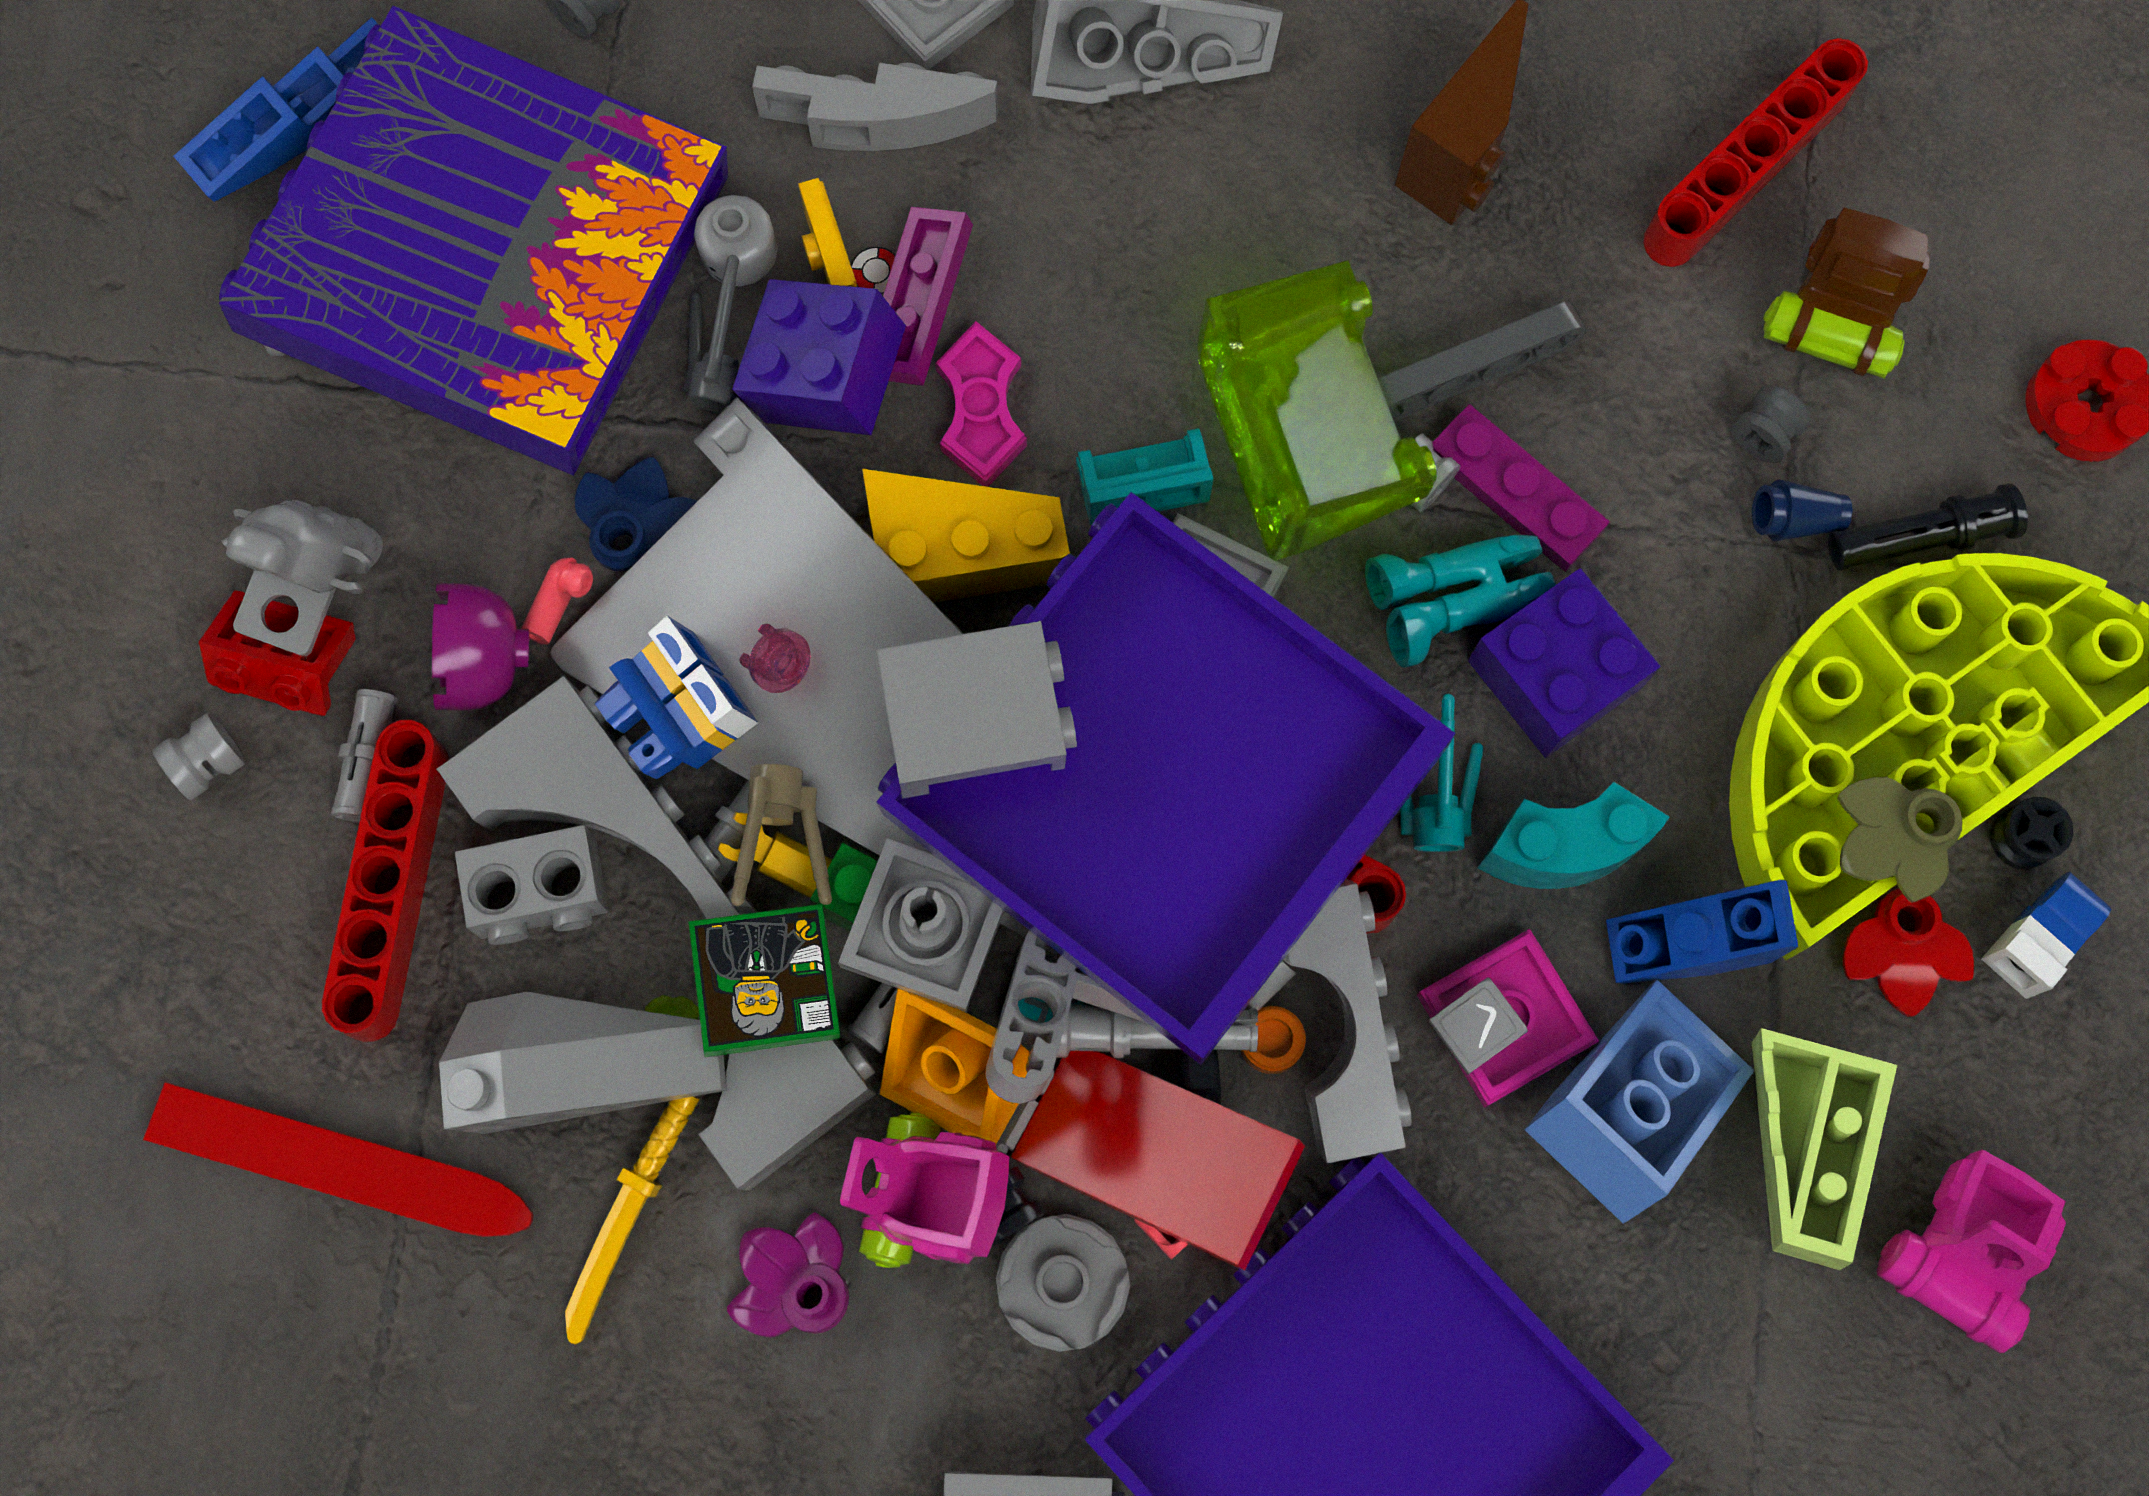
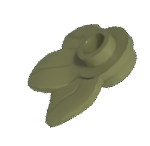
[1837,777,1962,903]

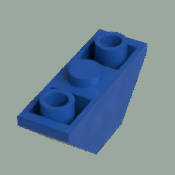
[1606,880,1798,984]

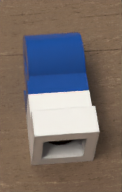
[1981,872,2111,999]

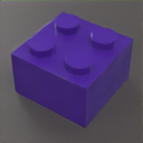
[732,279,906,435]
[1468,568,1661,758]

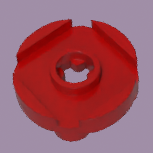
[2025,340,2149,462]

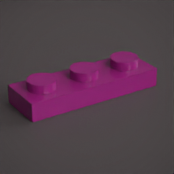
[883,207,973,386]
[1433,404,1610,573]

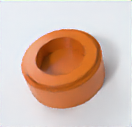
[1240,1006,1306,1074]

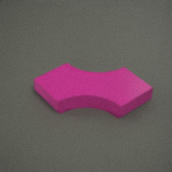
[935,321,1027,487]

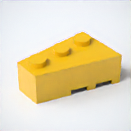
[862,469,1070,603]

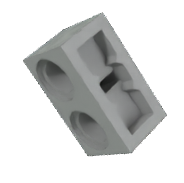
[455,825,609,945]

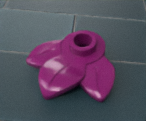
[727,1212,849,1338]

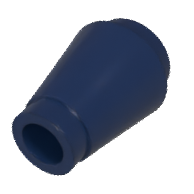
[1752,479,1853,541]

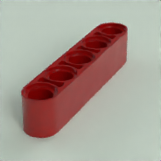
[1643,38,1868,267]
[322,720,449,1042]

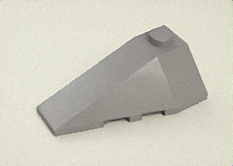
[1031,0,1283,104]
[439,992,727,1134]

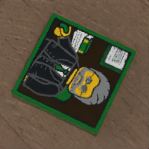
[688,904,840,1058]

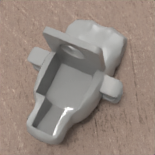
[221,500,383,656]

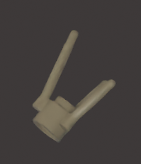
[731,764,832,906]

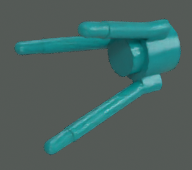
[1400,694,1484,852]

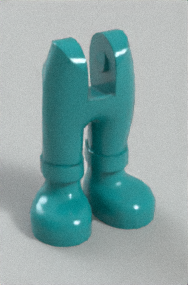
[1365,535,1556,668]

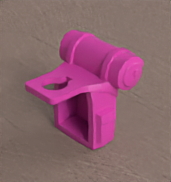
[1876,1149,2066,1353]

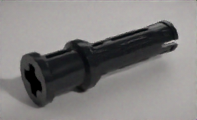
[1828,483,2028,571]

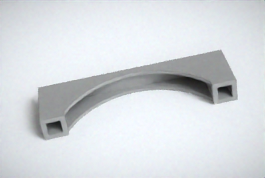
[437,676,876,1191]

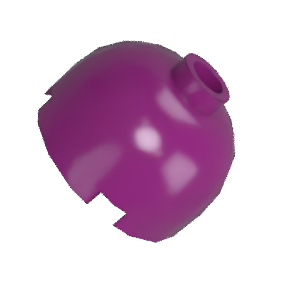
[432,583,530,711]

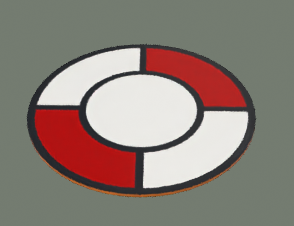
[851,247,896,294]

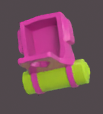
[840,1112,1009,1268]

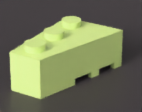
[1752,1028,1897,1270]

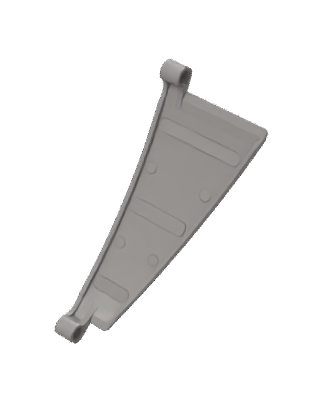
[551,397,1296,1011]

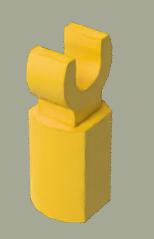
[717,812,833,898]

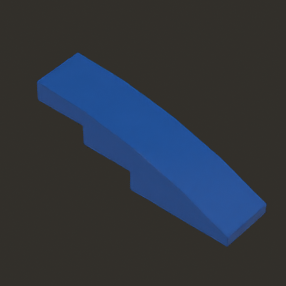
[173,17,378,202]

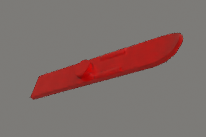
[143,1082,534,1237]

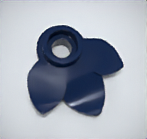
[575,457,697,571]

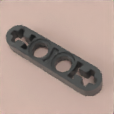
[1360,302,1587,426]

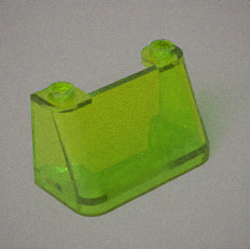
[1197,260,1437,562]

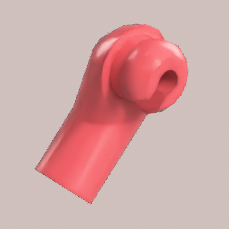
[521,557,593,645]

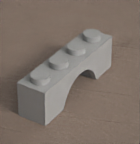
[1283,879,1412,1163]

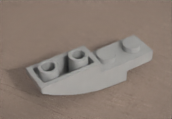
[752,63,998,151]

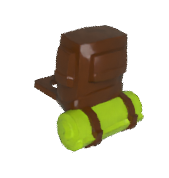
[1763,207,1930,379]

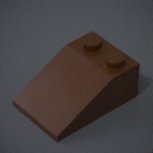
[1394,0,1529,225]

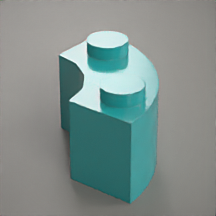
[1477,782,1670,889]

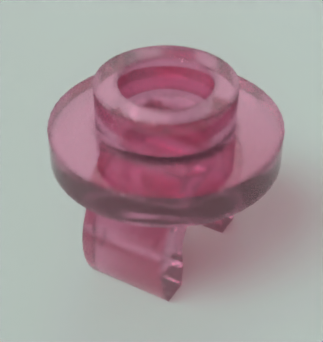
[739,624,811,693]

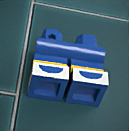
[595,616,758,779]

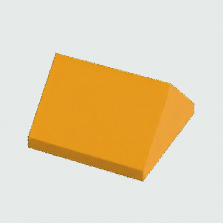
[880,988,1029,1144]

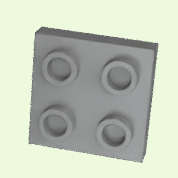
[838,838,1004,1013]

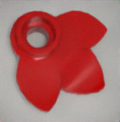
[1842,888,1974,1017]

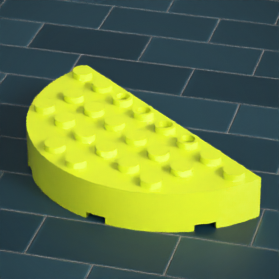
[1729,553,2149,961]

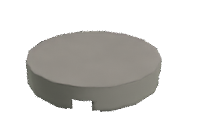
[996,1214,1130,1352]

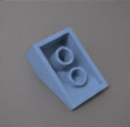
[1524,980,1755,1224]

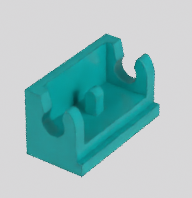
[1076,428,1213,525]

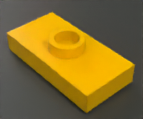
[798,178,857,287]

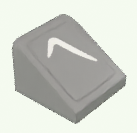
[1429,977,1528,1075]

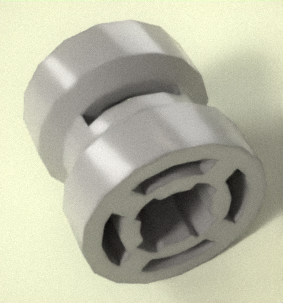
[152,712,247,801]

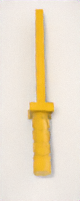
[565,1096,700,1344]

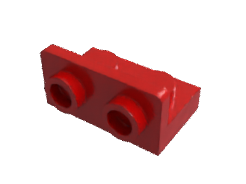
[199,590,356,716]

